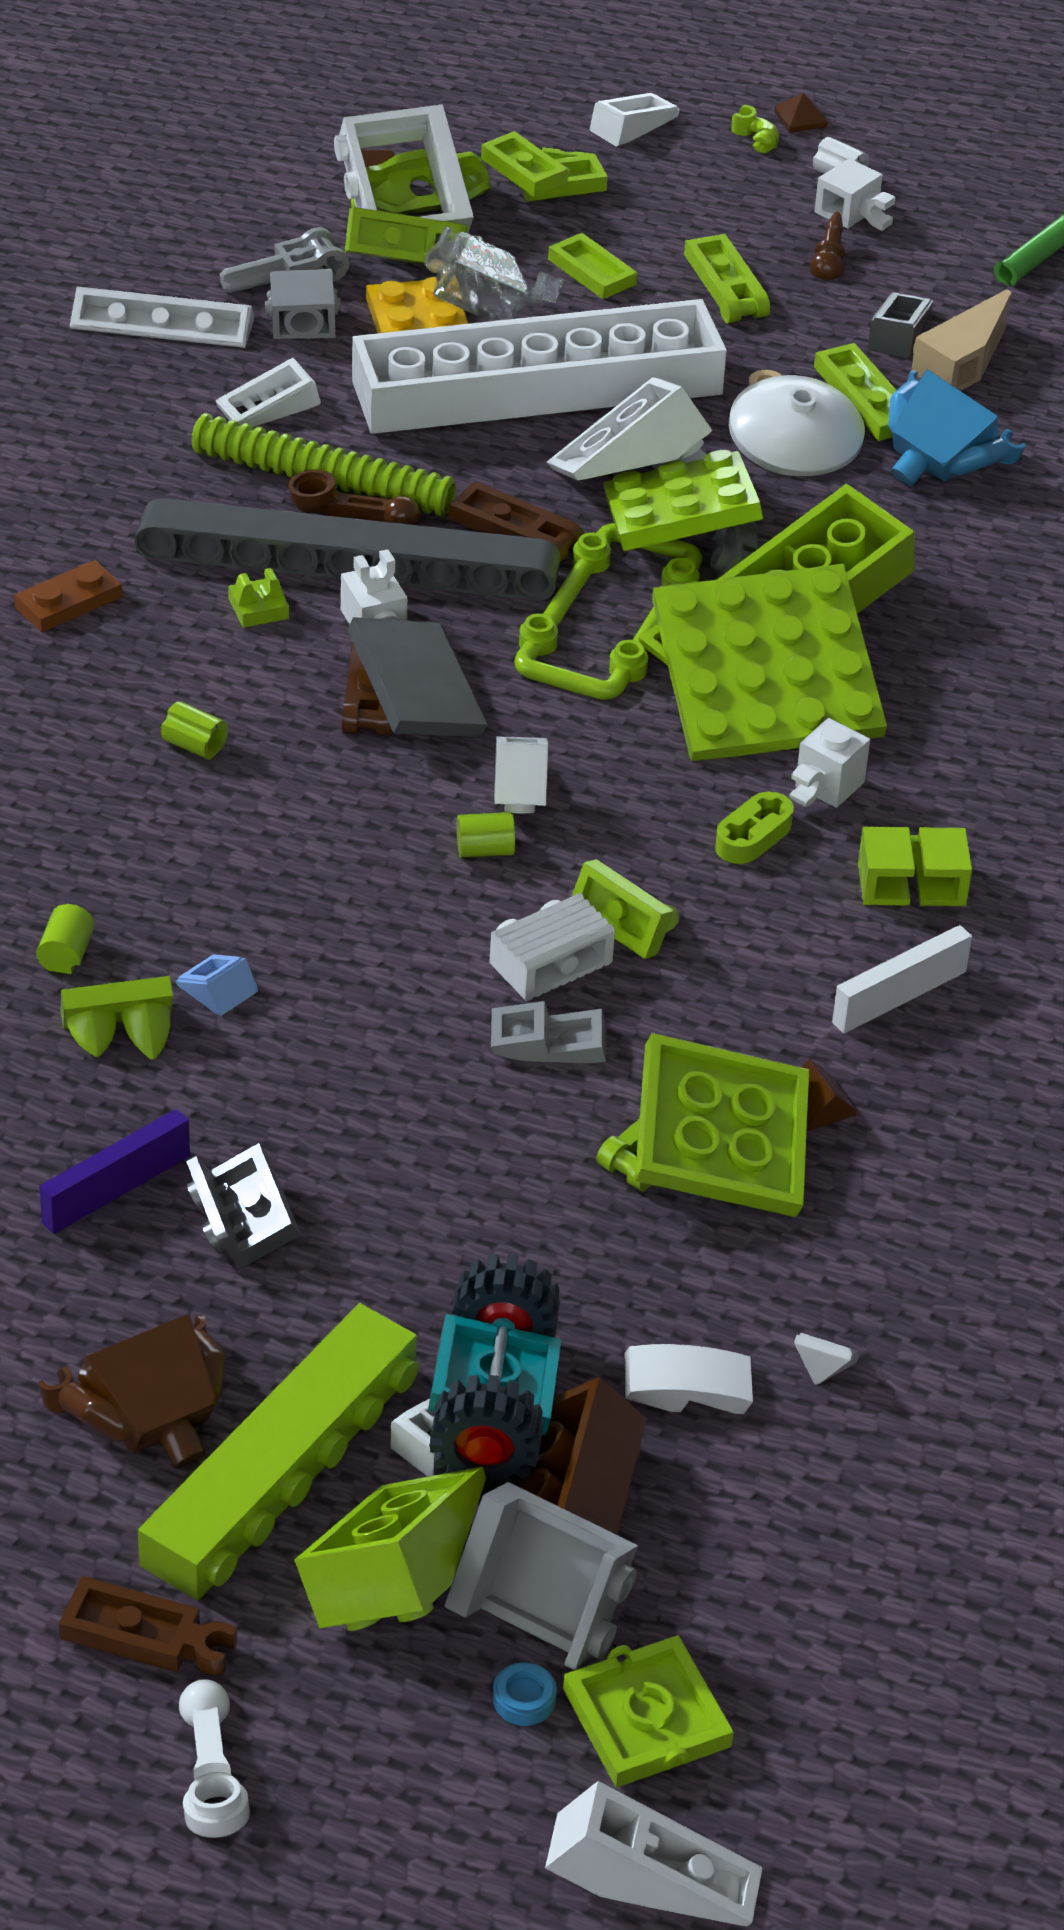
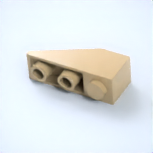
[912,289,1011,391]

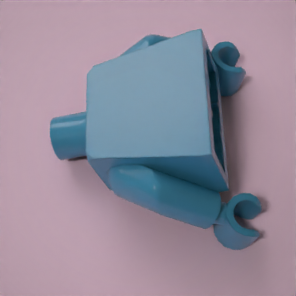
[888,369,1026,487]

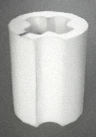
[813,137,869,174]

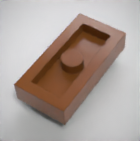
[14,560,122,633]

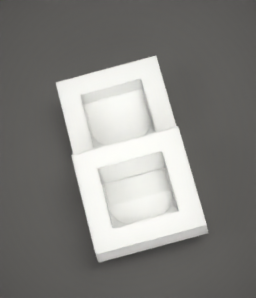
[625,1344,753,1414]

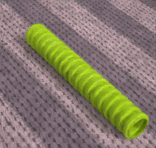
[191,413,456,518]

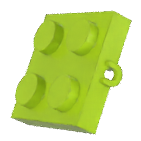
[563,1635,734,1788]

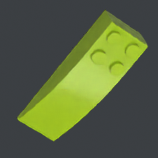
[639,483,915,665]

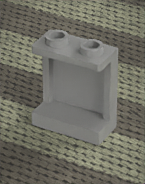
[444,1482,638,1670]

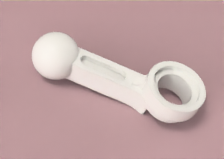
[179,1680,250,1838]

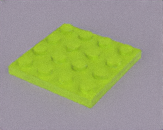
[652,563,887,761]

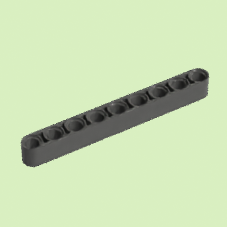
[134,498,561,601]

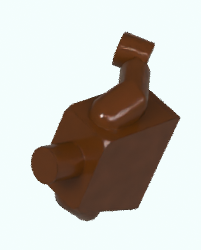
[38,1314,226,1469]

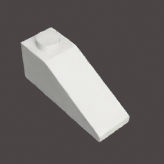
[545,1781,762,1926]

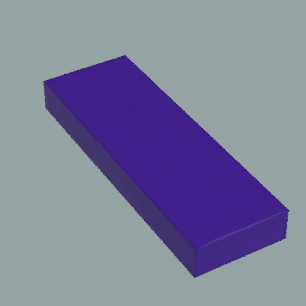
[39,1109,190,1234]

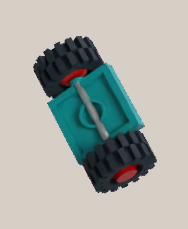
[428,1254,562,1490]

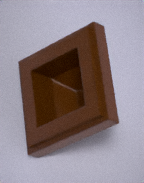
[774,93,828,133]

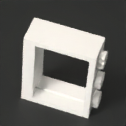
[334,104,474,241]

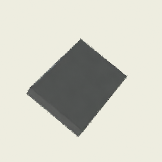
[347,617,488,737]

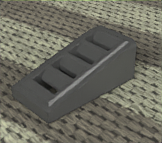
[868,292,933,358]

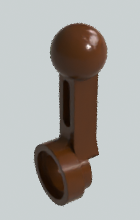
[288,470,421,525]

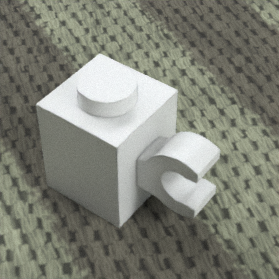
[789,718,870,808]

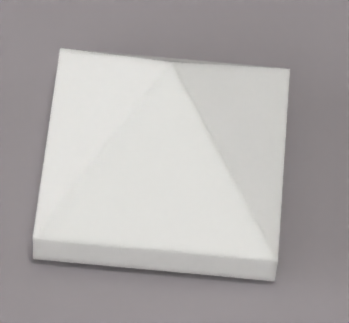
[794,1333,859,1385]

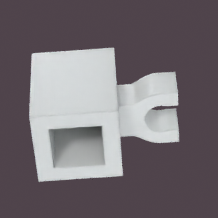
[815,158,895,231]
[341,549,407,624]
[494,737,548,814]

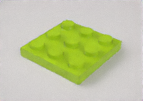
[603,450,763,551]
[635,1033,809,1217]

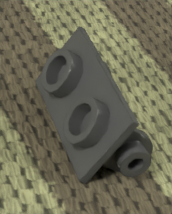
[708,521,758,580]

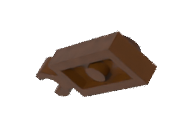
[59,1576,237,1676]

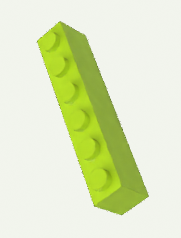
[138,1303,419,1601]

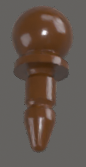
[810,212,845,280]

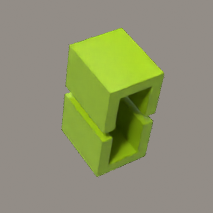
[858,827,972,906]

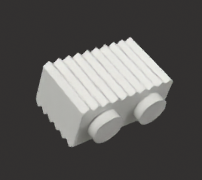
[490,893,615,1001]

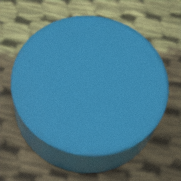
[493,1662,557,1726]

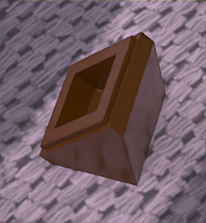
[801,1059,856,1131]

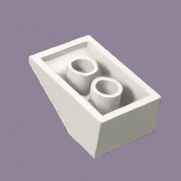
[547,377,712,481]

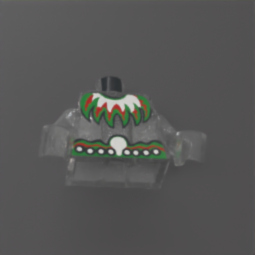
[425,226,564,321]

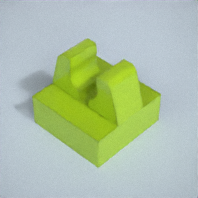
[228,568,289,628]

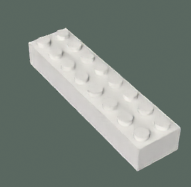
[352,299,727,434]

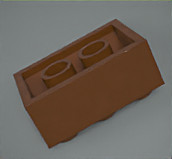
[495,1376,647,1535]

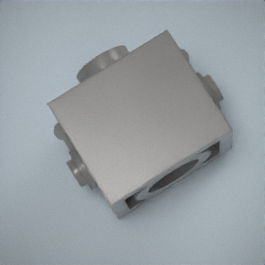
[265,269,341,339]

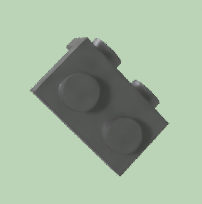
[187,1143,301,1267]

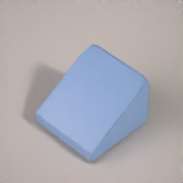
[176,954,258,1016]

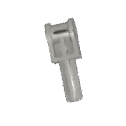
[220,227,349,293]

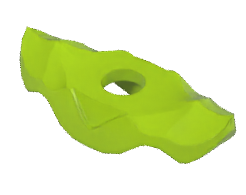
[351,149,491,214]

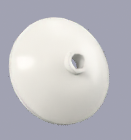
[729,375,865,476]

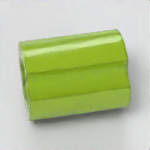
[161,701,228,760]
[456,812,515,858]
[36,904,95,974]

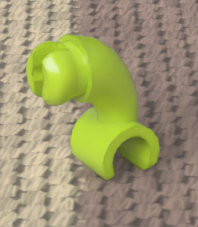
[731,105,779,154]

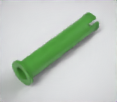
[994,210,1064,286]

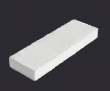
[832,925,972,1033]

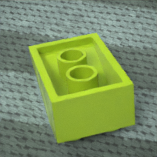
[294,1467,486,1631]

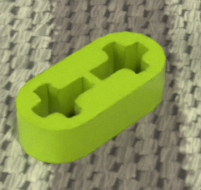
[715,791,794,864]

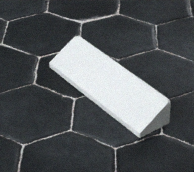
[70,286,254,348]

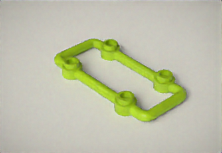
[514,523,703,700]

